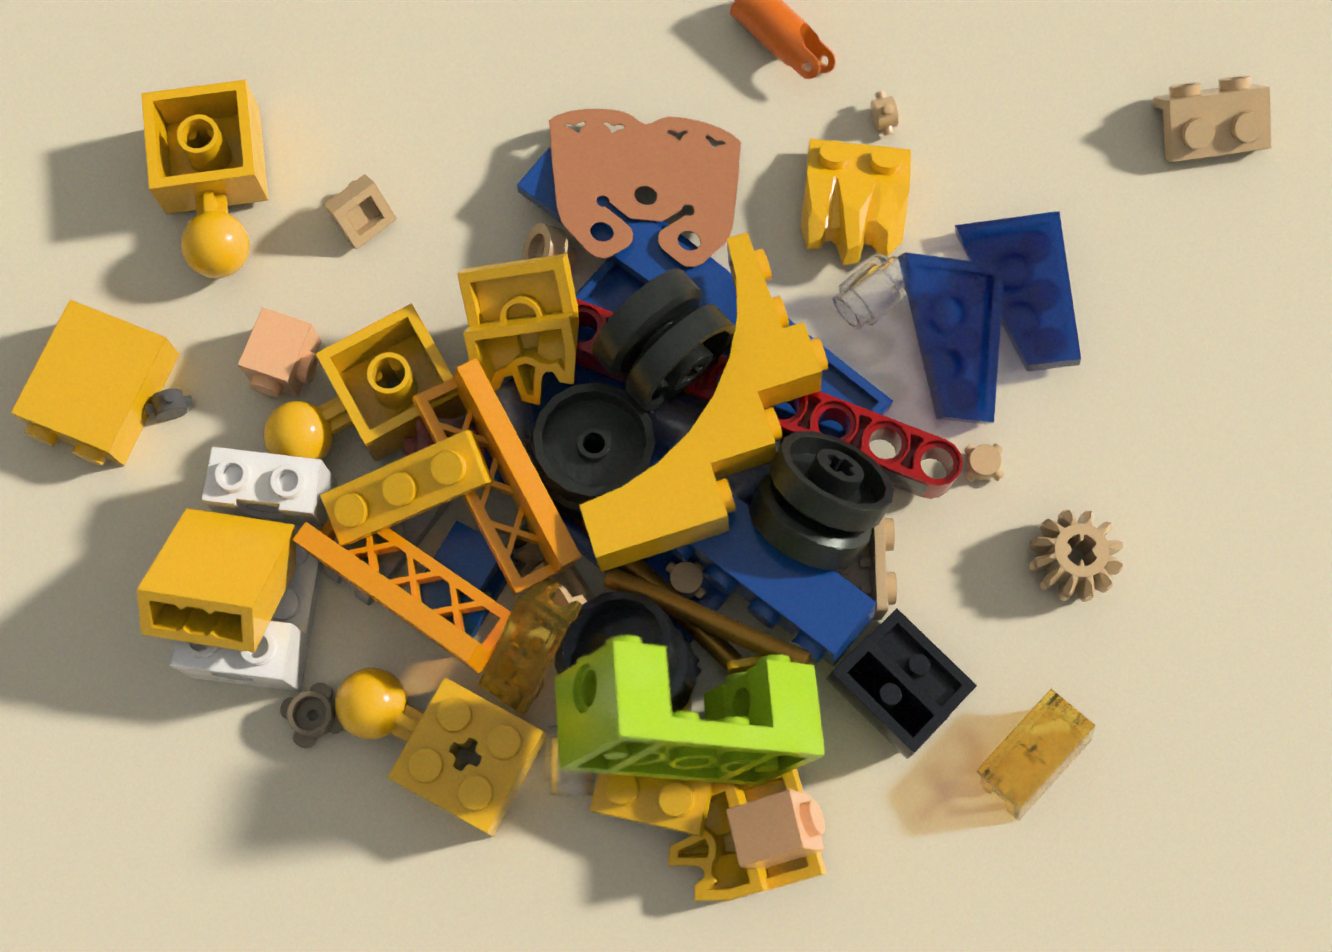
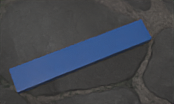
[517,147,795,347]

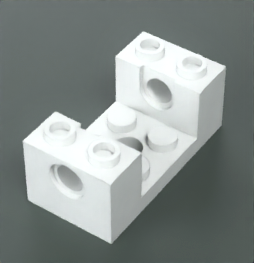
[169,447,337,692]

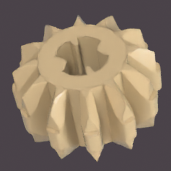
[1029,510,1123,602]

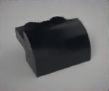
[826,608,977,759]

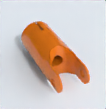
[730,0,836,79]

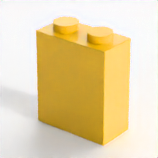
[11,299,180,466]
[137,508,296,653]

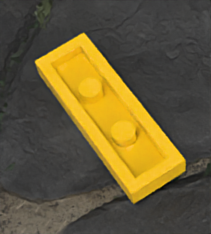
[320,430,493,546]

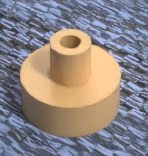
[522,223,577,268]

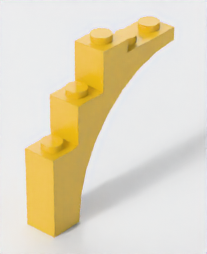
[579,232,828,572]

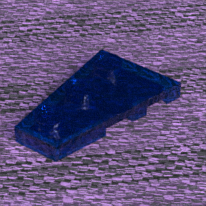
[955,211,1081,371]
[898,252,1005,424]

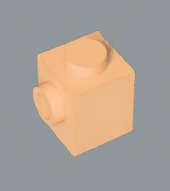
[238,307,321,398]
[726,789,825,869]

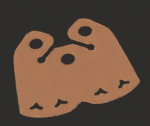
[549,109,741,267]

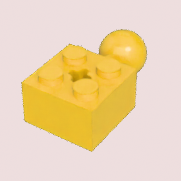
[141,79,268,279]
[263,303,467,462]
[335,668,547,836]

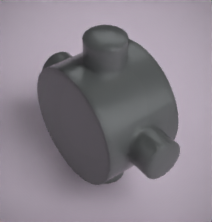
[145,389,193,421]

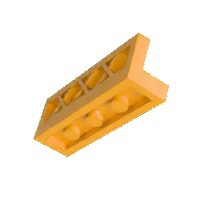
[412,358,582,596]
[292,519,519,674]

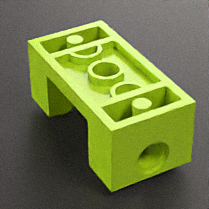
[555,635,825,786]

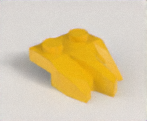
[800,139,911,266]
[457,253,579,406]
[589,696,717,837]
[667,769,827,901]

